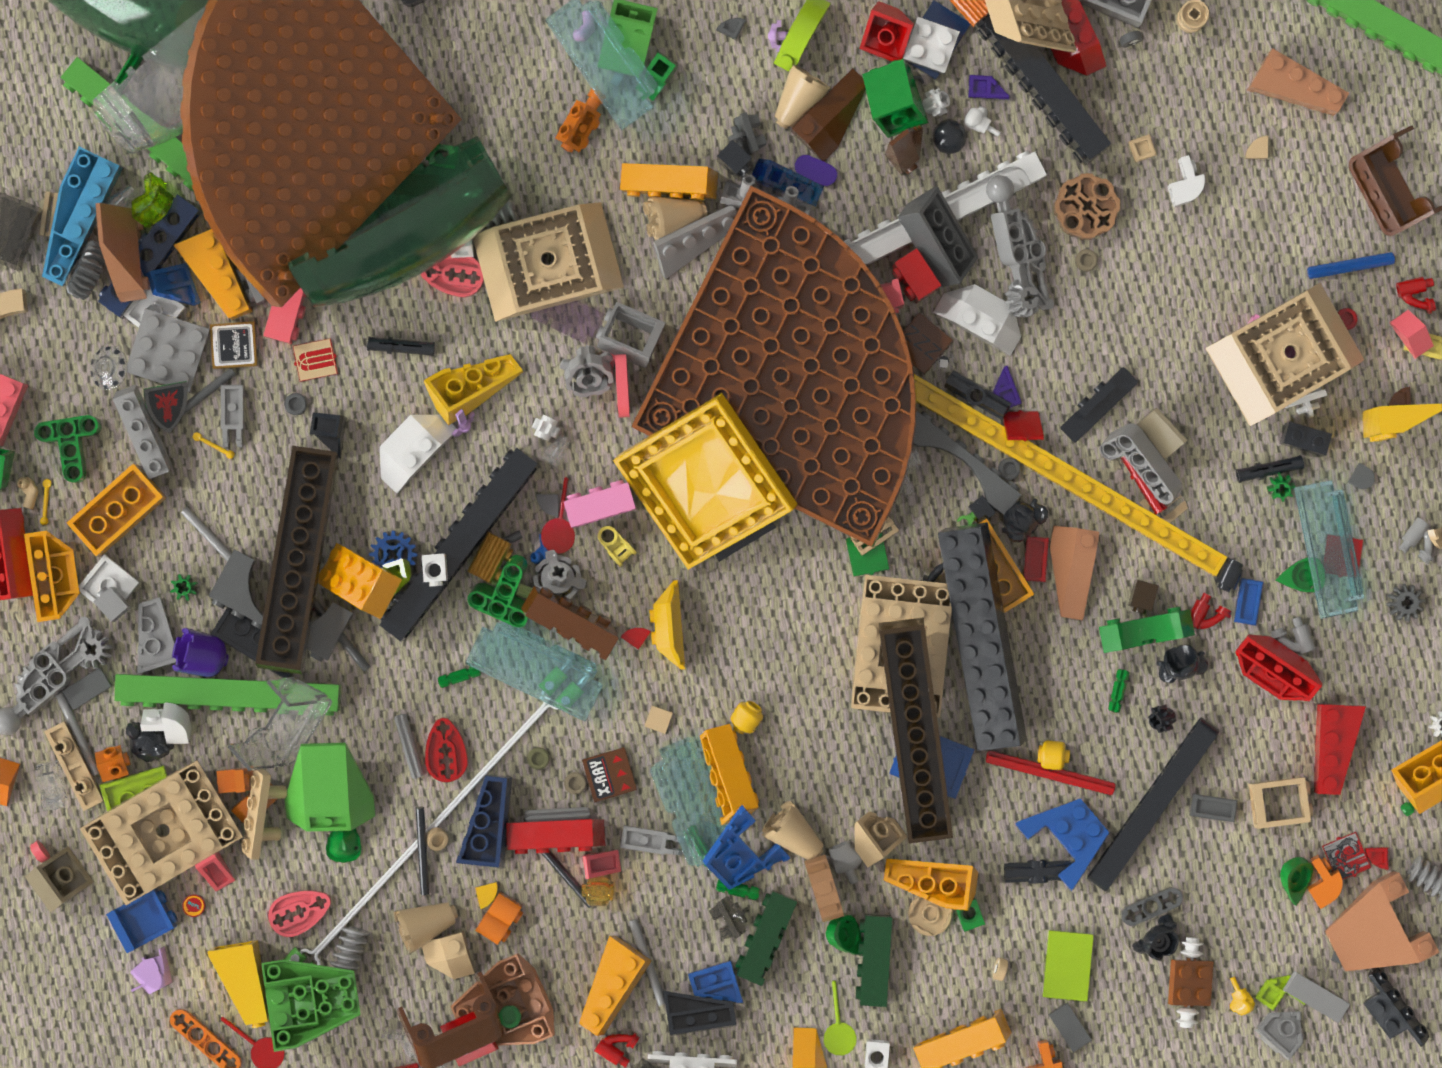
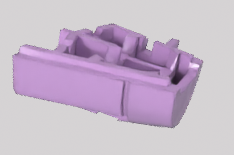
[130,947,172,994]

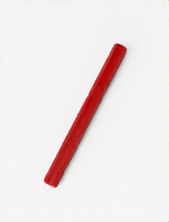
[985,750,1116,795]

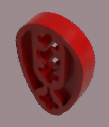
[425,718,468,782]

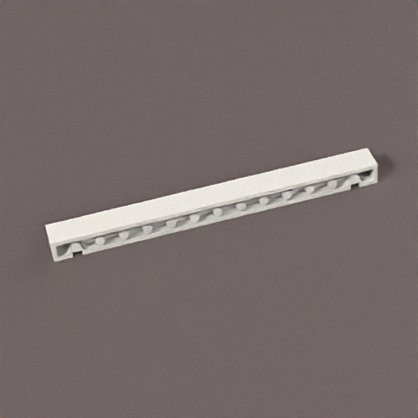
[844,151,1047,266]

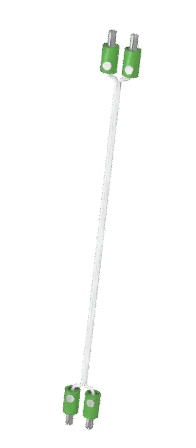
[283,658,591,965]

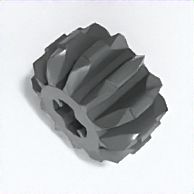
[1386,584,1425,622]

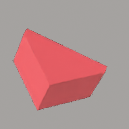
[1389,310,1434,359]
[583,850,621,879]
[195,851,235,891]

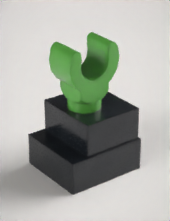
[956,495,996,525]

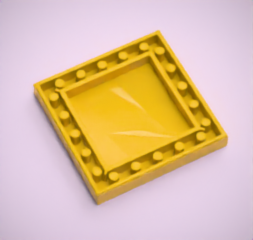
[613,393,797,570]

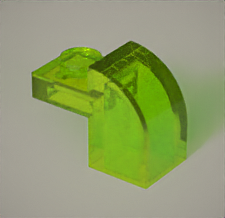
[132,172,173,228]

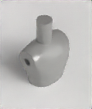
[829,841,862,884]

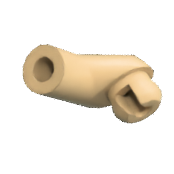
[17,477,39,510]

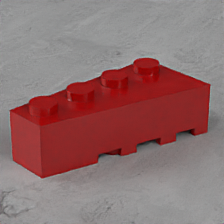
[1314,704,1366,795]
[506,819,606,854]

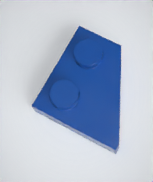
[146,263,201,306]
[688,960,743,1003]

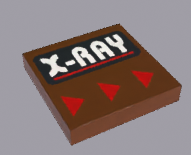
[582,747,637,802]

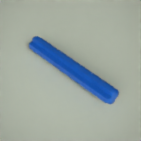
[1307,252,1395,279]

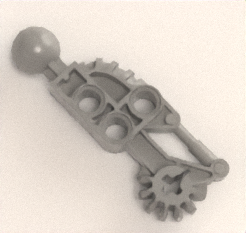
[986,175,1054,318]
[0,617,113,736]

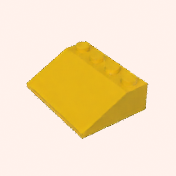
[1362,404,1442,442]

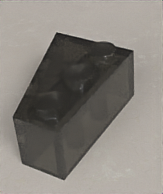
[0,192,43,272]

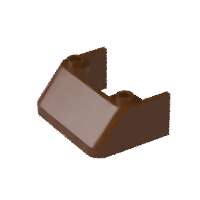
[1349,125,1442,236]
[396,972,503,1068]

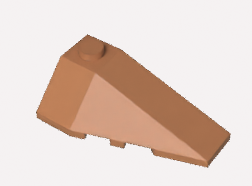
[1049,526,1100,621]

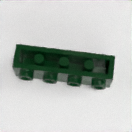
[855,914,892,1007]

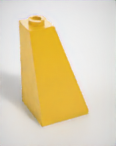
[208,940,269,1028]

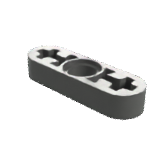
[1121,887,1183,926]

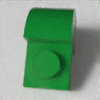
[636,52,678,101]

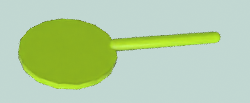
[823,980,857,1056]

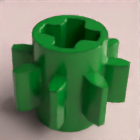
[1267,472,1296,502]
[170,574,198,601]

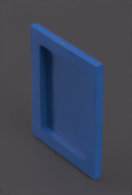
[889,736,975,799]

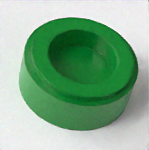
[499,1005,521,1028]

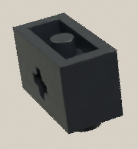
[717,140,752,180]
[1280,422,1332,456]

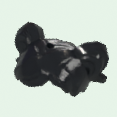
[1002,498,1048,542]
[1156,645,1208,683]
[126,722,174,762]
[1132,914,1179,961]

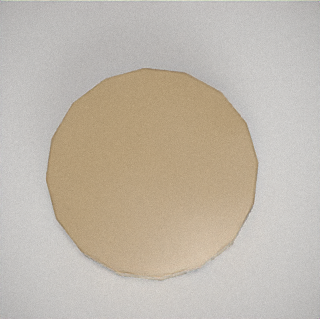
[908,896,953,936]

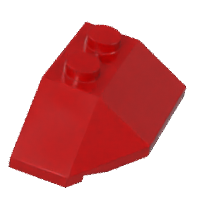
[1050,0,1107,76]
[1235,634,1323,701]

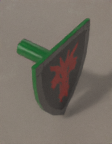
[143,381,188,433]

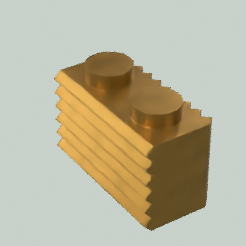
[467,531,513,584]

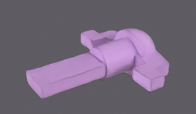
[768,20,788,52]
[452,409,475,437]

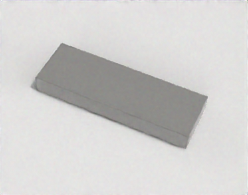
[1283,971,1350,1023]

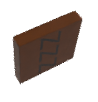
[903,312,954,375]

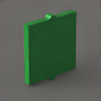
[846,532,889,577]

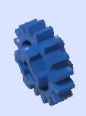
[369,530,418,568]

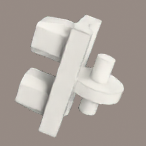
[1285,387,1327,418]

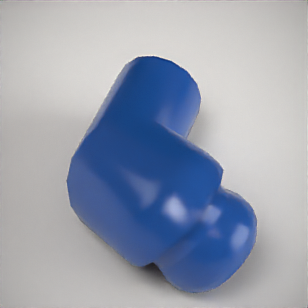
[530,534,548,564]

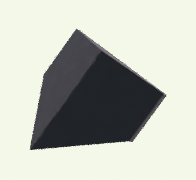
[310,412,347,460]

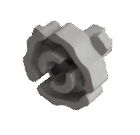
[560,345,614,397]
[532,550,586,600]

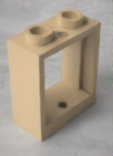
[1248,777,1313,829]

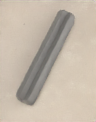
[394,714,424,779]
[524,807,590,822]

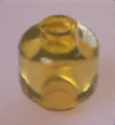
[582,877,614,906]

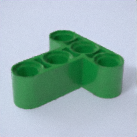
[34,415,102,483]
[467,555,529,628]

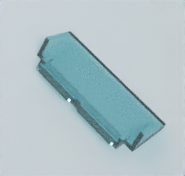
[545,0,657,130]
[1294,480,1364,619]
[465,621,603,722]
[650,735,728,873]

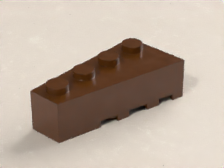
[521,586,619,661]

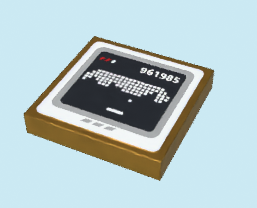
[210,321,258,369]

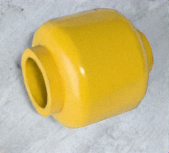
[730,700,763,734]
[1037,740,1070,770]

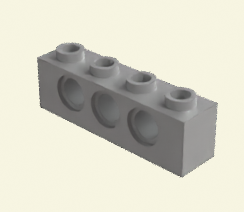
[113,384,172,479]

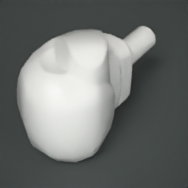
[964,106,1001,137]

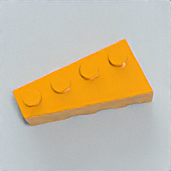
[620,163,718,200]
[913,1009,1011,1068]

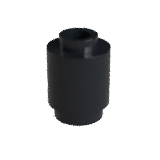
[1215,558,1243,592]

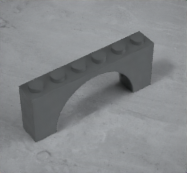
[209,549,354,662]

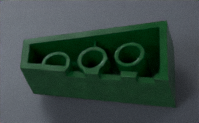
[735,890,797,986]

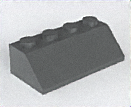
[898,186,978,287]

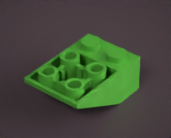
[598,0,658,78]

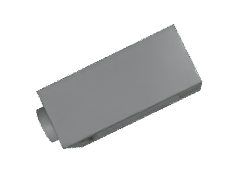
[596,302,665,368]

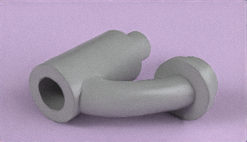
[1399,517,1434,564]
[1271,616,1316,654]

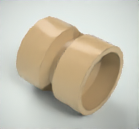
[1176,0,1209,33]

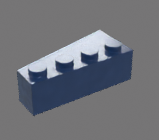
[456,775,512,868]

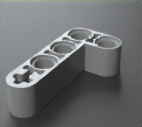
[1100,423,1182,504]

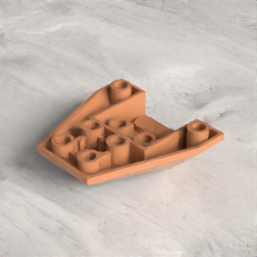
[450,953,555,1046]

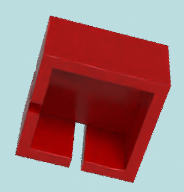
[891,248,941,304]

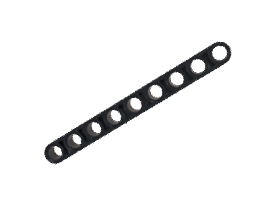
[1087,717,1220,891]

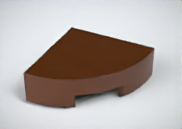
[1388,387,1411,406]

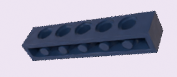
[98,194,202,319]

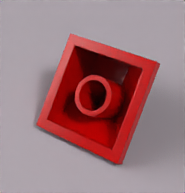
[859,1,914,61]

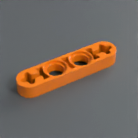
[170,1009,242,1068]

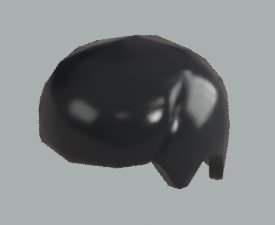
[933,119,966,154]

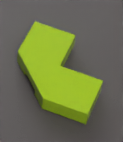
[1254,975,1305,1011]

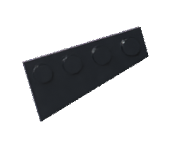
[210,607,292,681]

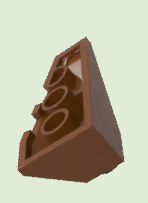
[791,68,866,162]
[885,125,923,175]

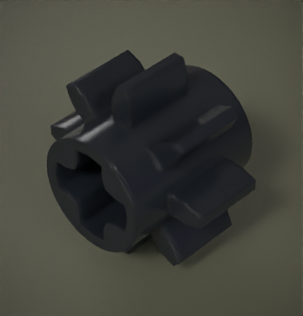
[1148,704,1176,733]

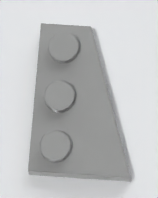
[137,597,176,674]

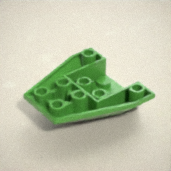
[284,743,376,832]
[261,960,361,1052]

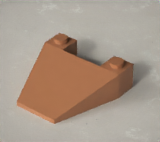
[95,203,150,302]
[1324,871,1440,971]

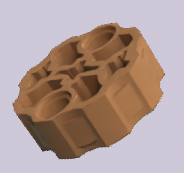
[1053,173,1120,240]
[804,855,844,922]

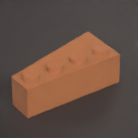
[1247,48,1349,116]

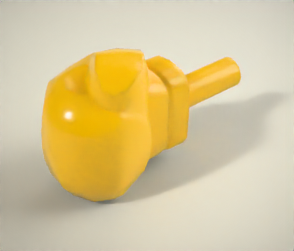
[1230,976,1255,1016]

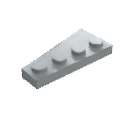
[653,204,737,279]

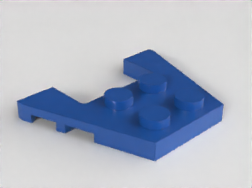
[1015,798,1109,892]
[702,805,791,890]

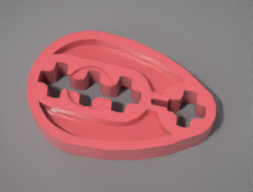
[420,255,484,298]
[615,354,630,418]
[268,890,331,937]

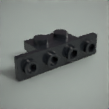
[1060,367,1138,443]
[1363,968,1429,1047]

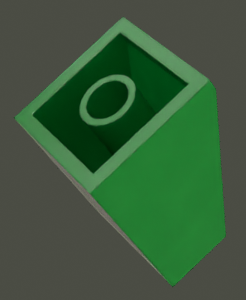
[862,59,929,138]

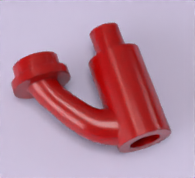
[1396,277,1436,314]
[1190,593,1232,630]
[594,1032,640,1068]

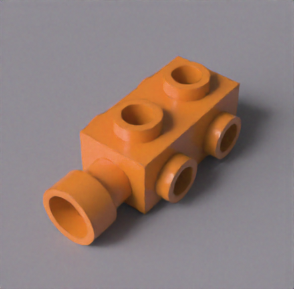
[555,88,607,153]

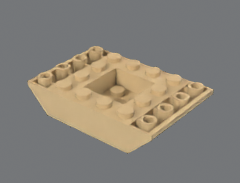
[985,0,1077,53]
[472,202,624,322]
[1205,283,1364,426]
[851,575,952,718]
[80,760,243,905]

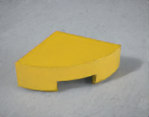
[475,882,498,909]

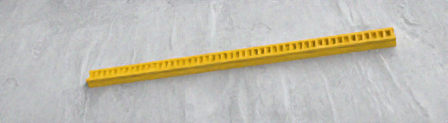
[914,374,1227,576]

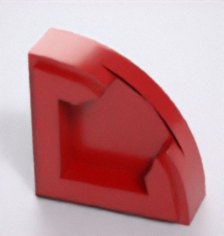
[621,627,651,650]
[1365,847,1389,870]

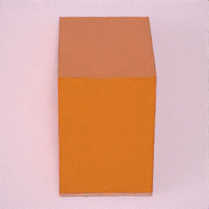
[0,758,20,806]

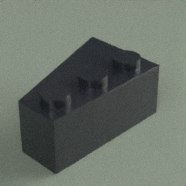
[663,990,737,1036]

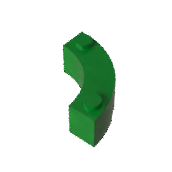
[1099,606,1195,653]

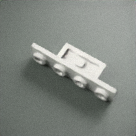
[648,1051,737,1068]

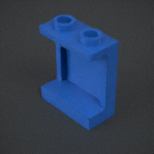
[106,888,178,953]

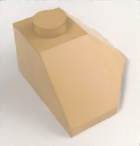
[855,811,908,867]
[422,930,475,979]

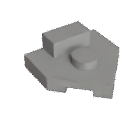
[1255,1011,1303,1060]

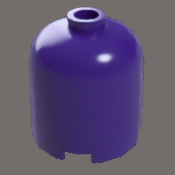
[172,628,229,677]

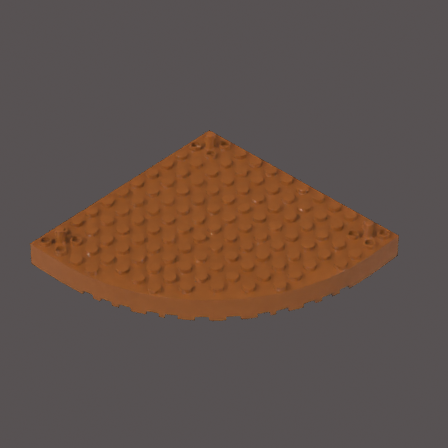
[180,0,462,307]
[631,186,916,547]

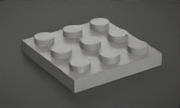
[125,308,210,392]

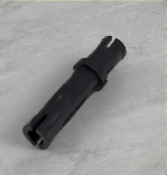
[367,336,435,356]
[1236,455,1304,483]

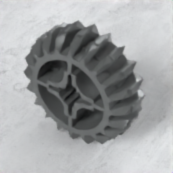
[67,240,106,300]

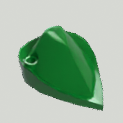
[1275,557,1325,593]
[326,828,362,863]
[1280,857,1313,906]
[826,914,862,956]

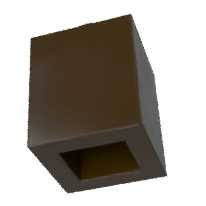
[1128,580,1159,614]

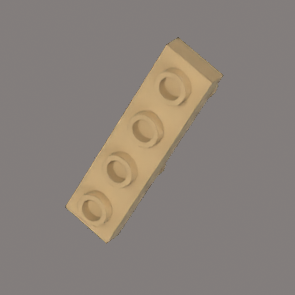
[44,721,104,811]
[241,768,287,860]

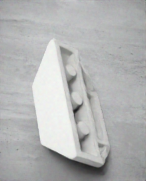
[933,284,1021,356]
[380,415,458,494]

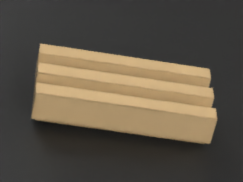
[39,191,58,237]
[850,517,899,555]

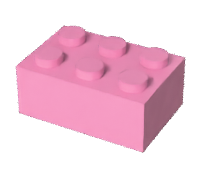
[564,480,636,528]

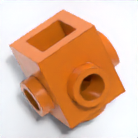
[95,745,131,782]

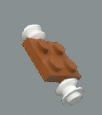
[1168,937,1214,1028]

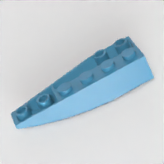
[42,146,123,286]

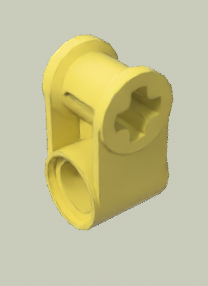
[598,526,637,567]

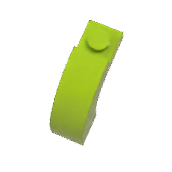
[774,0,831,72]

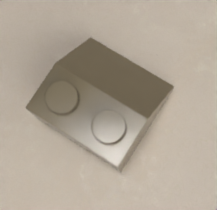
[1136,408,1188,460]
[25,846,94,913]

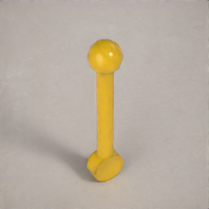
[193,432,235,459]
[40,479,52,525]

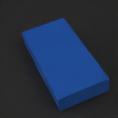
[1234,578,1263,626]

